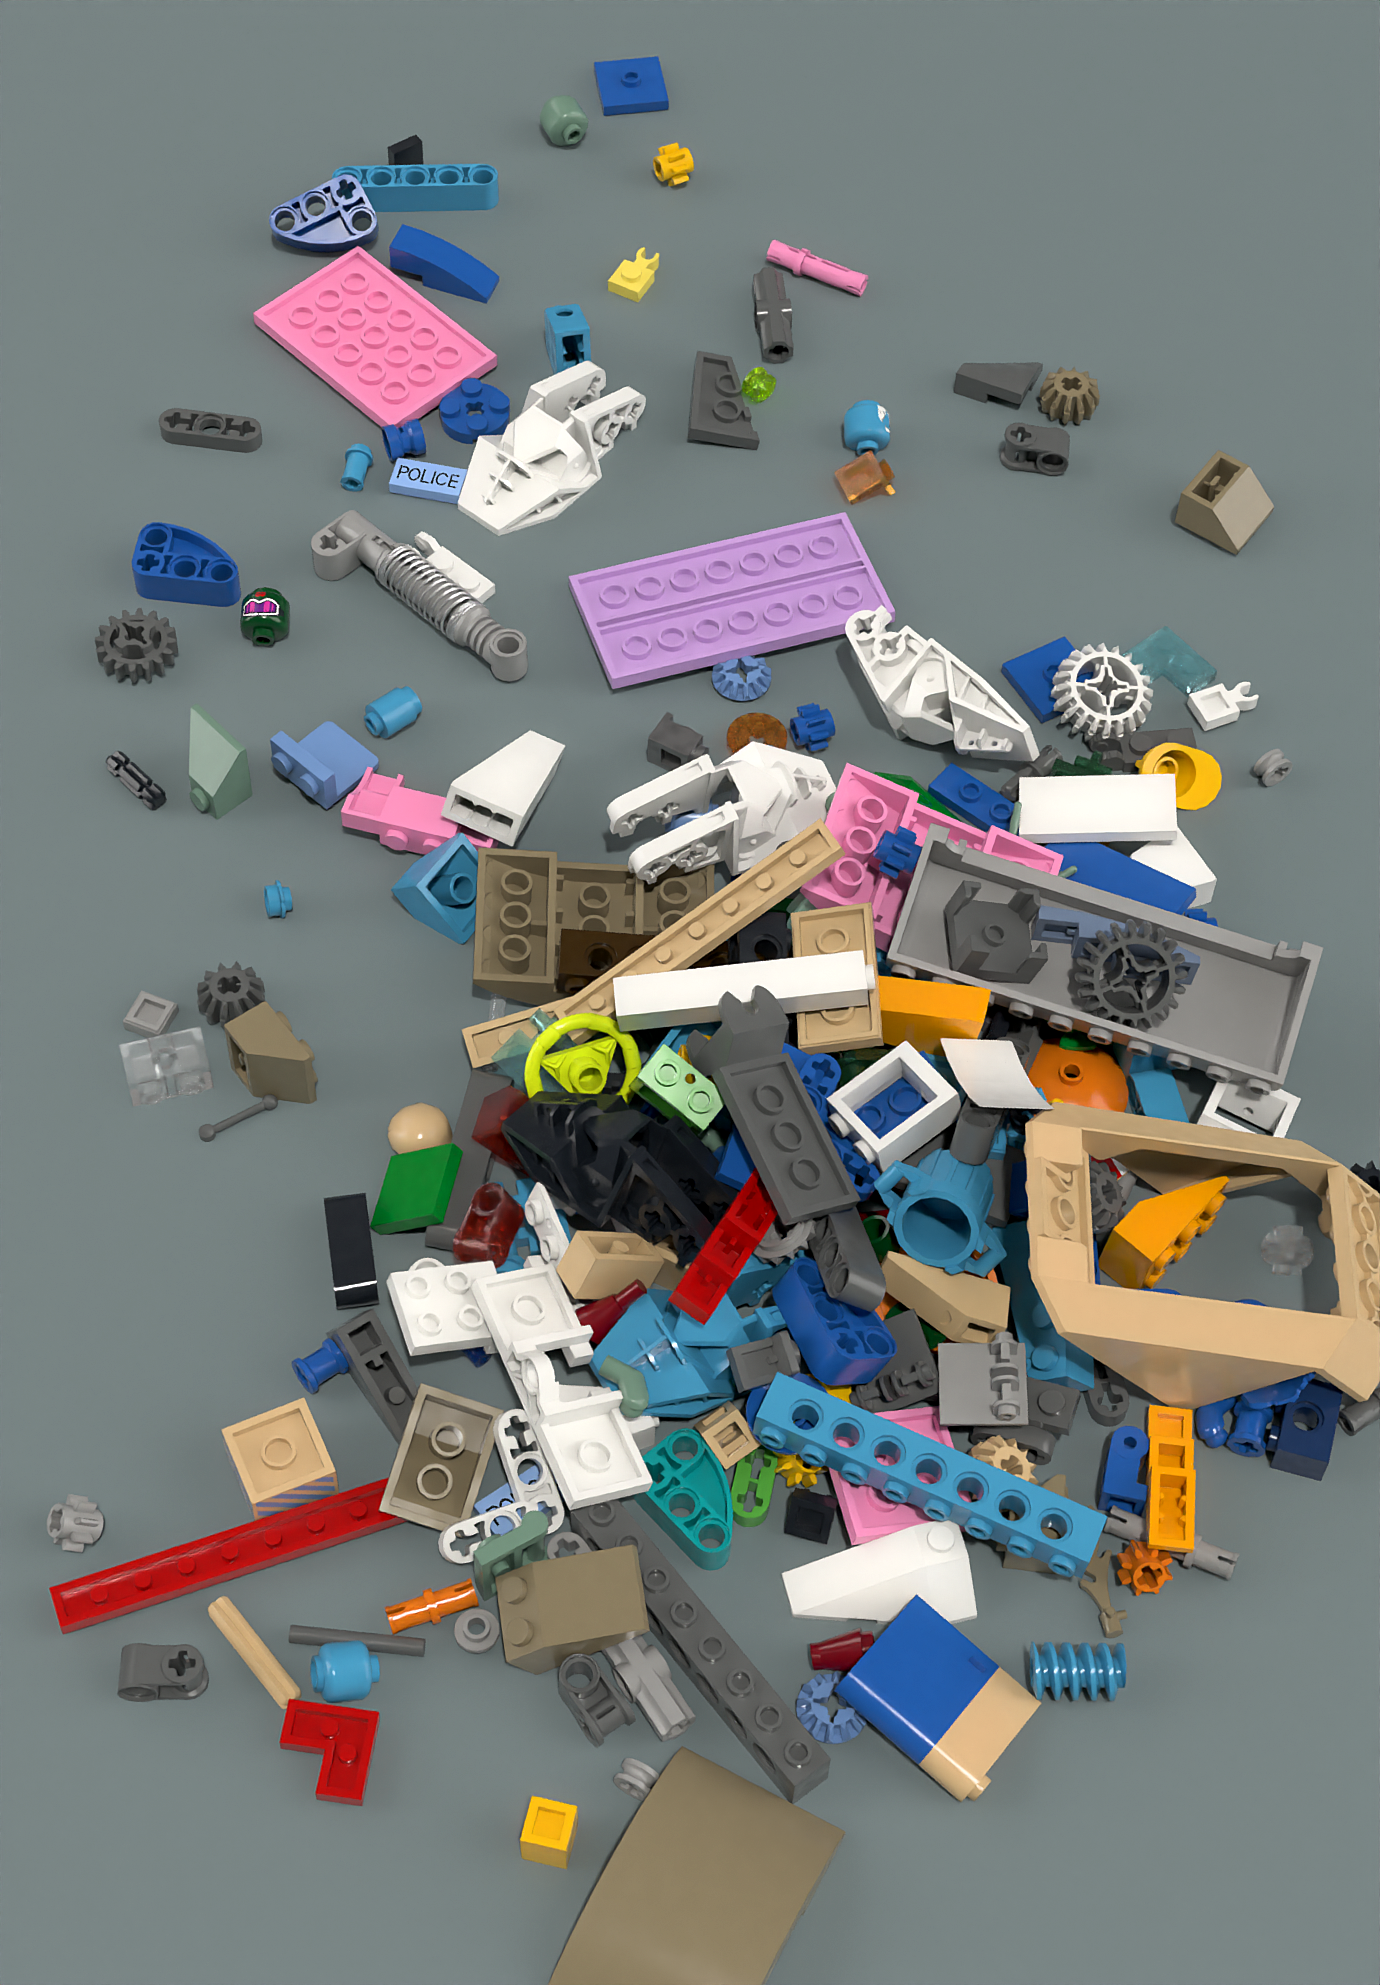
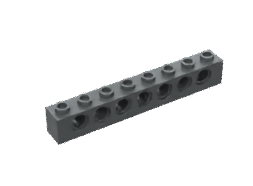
[571,1499,831,1804]

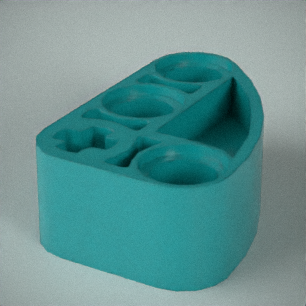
[633,1428,733,1571]

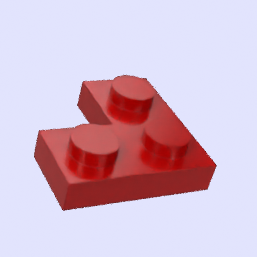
[279,1699,380,1806]

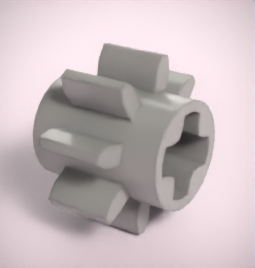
[47,1494,103,1552]

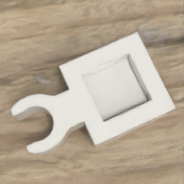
[1187,682,1259,731]

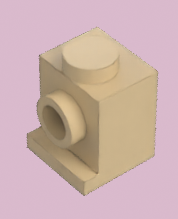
[694,1401,762,1470]

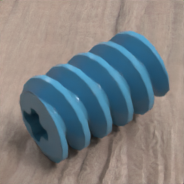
[1030,1642,1127,1701]

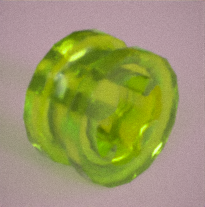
[742,367,777,403]

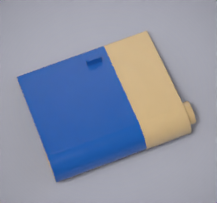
[834,1594,1041,1802]

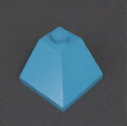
[391,833,478,944]

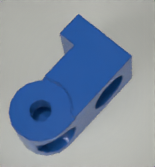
[1097,1426,1149,1517]

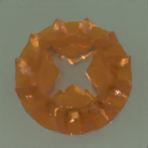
[727,713,787,755]

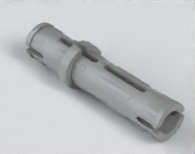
[1104,1505,1239,1581]

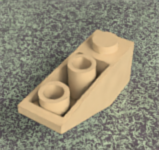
[880,1251,1011,1343]

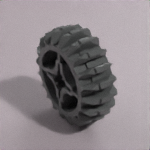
[1075,920,1188,1029]

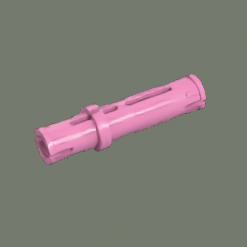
[766,240,868,296]

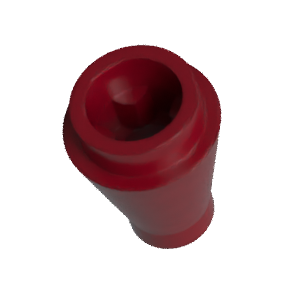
[810,1627,875,1672]

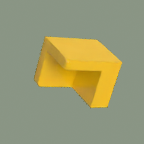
[520,1796,578,1869]

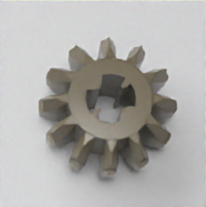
[1039,366,1100,426]

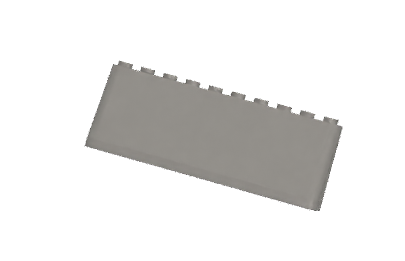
[885,823,1324,1095]

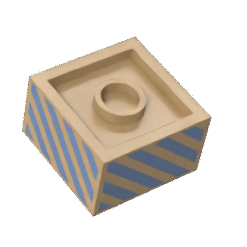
[221,1398,339,1521]

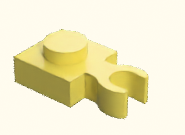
[608,247,659,302]

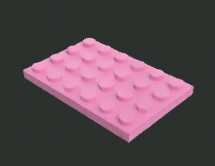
[253,246,497,428]

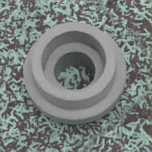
[454,1608,500,1654]

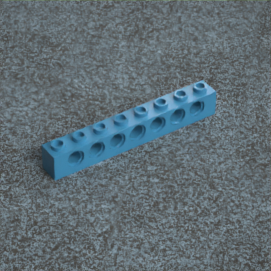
[752,1372,1108,1579]

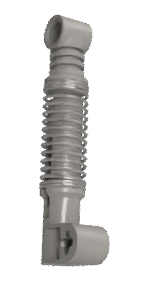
[311,510,528,681]

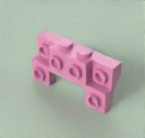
[341,767,499,855]

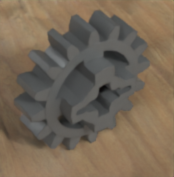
[95,608,178,683]

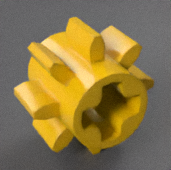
[653,142,694,186]
[773,1451,829,1488]

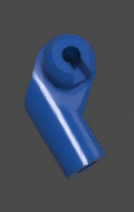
[1195,1396,1238,1448]

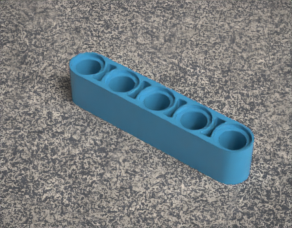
[332,164,499,212]

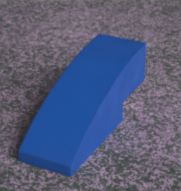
[389,224,499,304]

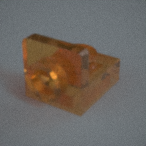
[834,450,896,505]

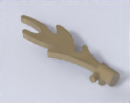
[1065,1486,1127,1638]

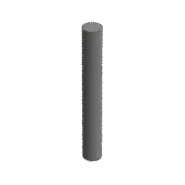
[289,1625,426,1657]

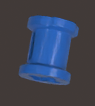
[291,1338,349,1394]
[1227,1400,1274,1457]

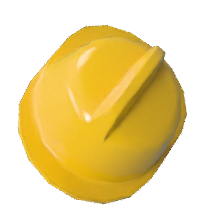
[1135,742,1222,810]

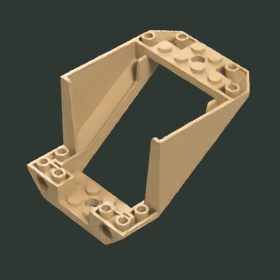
[1024,1102,1380,1409]

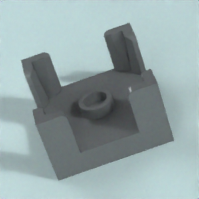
[945,880,1048,984]

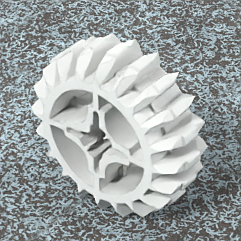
[1051,643,1153,741]

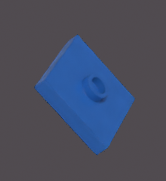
[594,56,669,116]
[1001,636,1103,724]

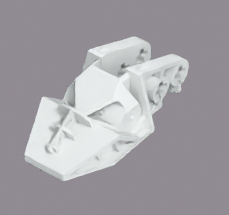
[458,361,646,536]
[845,605,1040,761]
[607,741,836,884]

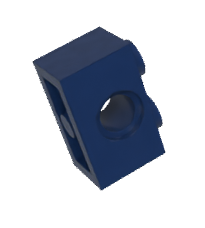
[1266,1379,1343,1481]

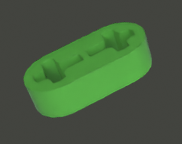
[731,1445,777,1527]

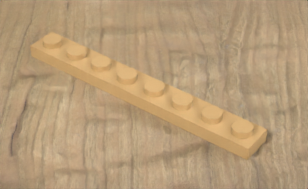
[553,818,846,1045]

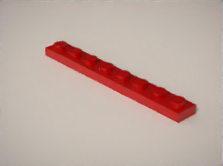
[49,1477,408,1635]

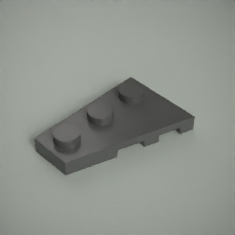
[688,351,760,450]

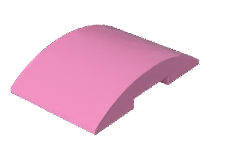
[800,763,1064,952]

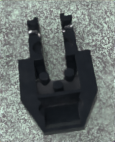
[501,1091,740,1268]

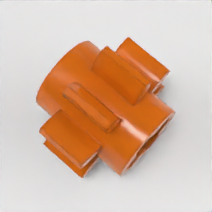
[1117,1539,1173,1596]

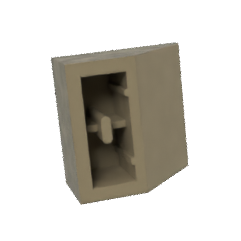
[1175,450,1274,555]
[224,1001,318,1104]

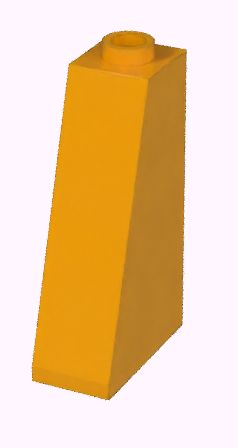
[878,975,991,1057]

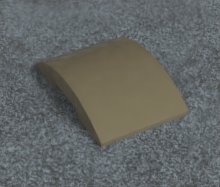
[473,847,714,1006]
[548,1746,846,1985]

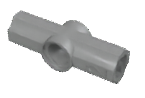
[601,1635,695,1742]

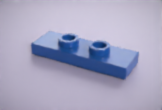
[928,763,1019,836]

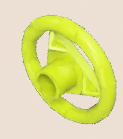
[524,1012,642,1105]

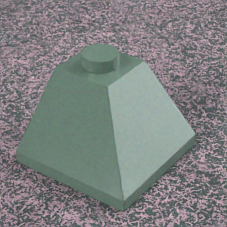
[189,703,253,820]

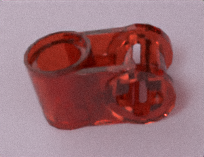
[453,1182,525,1268]

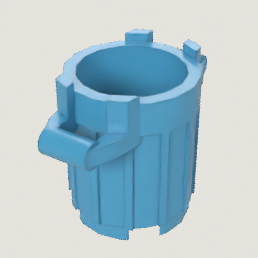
[874,1148,1007,1277]

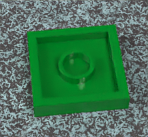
[370,1143,463,1235]

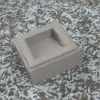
[123,990,179,1042]

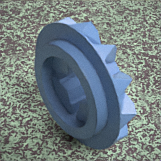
[712,655,771,701]
[796,1671,867,1744]

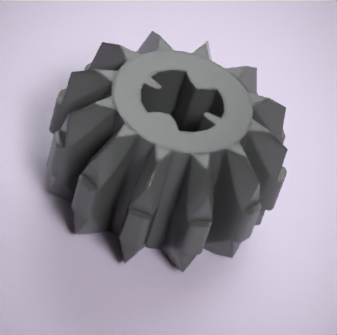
[197,961,265,1029]
[1089,1161,1126,1234]

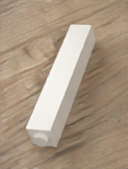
[613,950,875,1032]

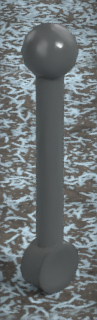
[199,1094,278,1142]

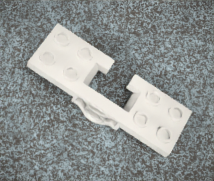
[386,1255,630,1356]
[471,1263,653,1510]

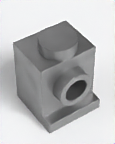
[647,712,709,771]

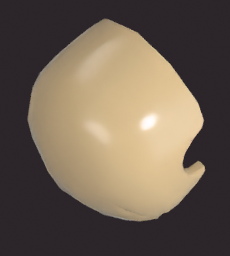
[388,1103,453,1154]

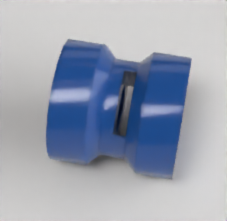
[382,418,426,461]

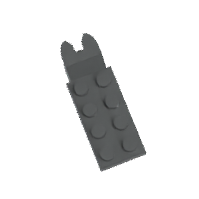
[686,985,861,1226]

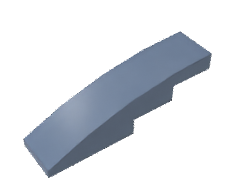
[1031,905,1200,985]

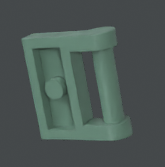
[473,1510,548,1602]

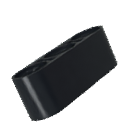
[324,1193,379,1309]

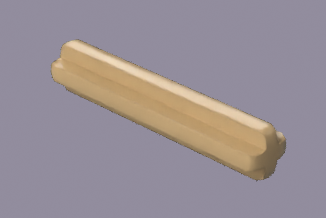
[208,1596,302,1709]

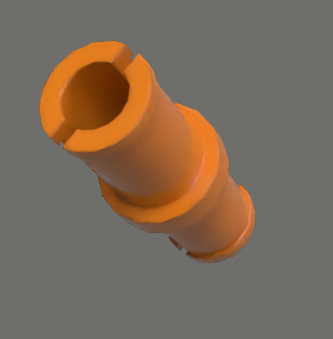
[385,1578,479,1635]

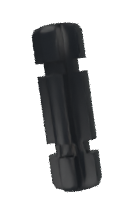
[106,751,167,810]

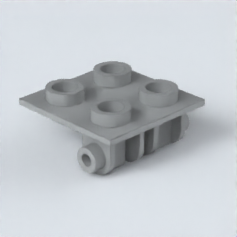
[938,1332,1029,1426]

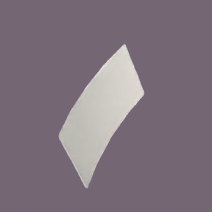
[940,1038,1054,1109]

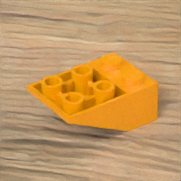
[1098,1175,1230,1289]

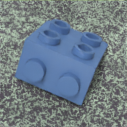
[270,721,379,810]

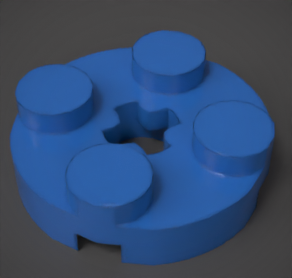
[439,378,510,444]

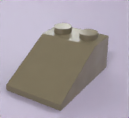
[378,1383,505,1538]
[495,1544,650,1675]

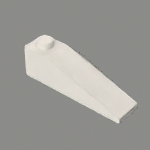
[781,1520,977,1625]

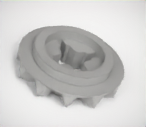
[753,1214,816,1265]

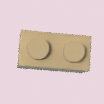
[556,1230,665,1300]

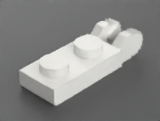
[406,531,495,603]

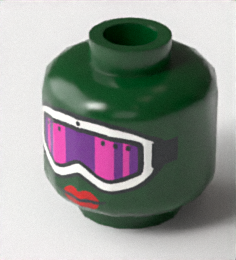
[240,587,290,646]

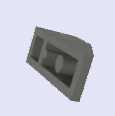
[326,1309,417,1444]

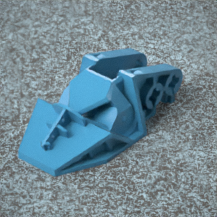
[588,1249,815,1418]

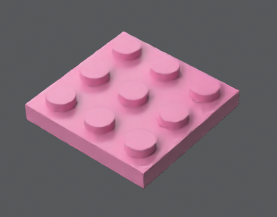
[828,1406,972,1545]

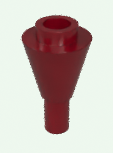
[575,1279,647,1344]

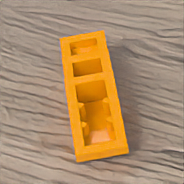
[1146,1405,1196,1553]

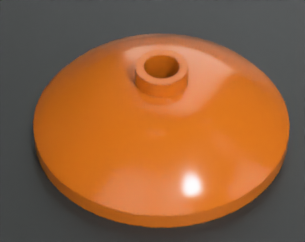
[1028,1037,1129,1116]

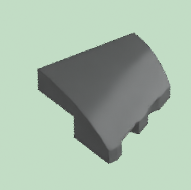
[954,362,1043,405]

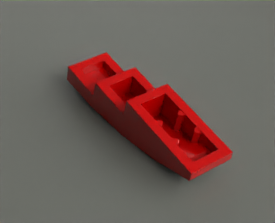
[668,1167,778,1325]

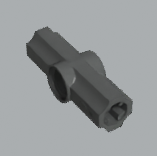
[753,267,794,363]

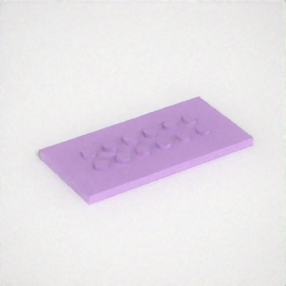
[568,512,895,689]

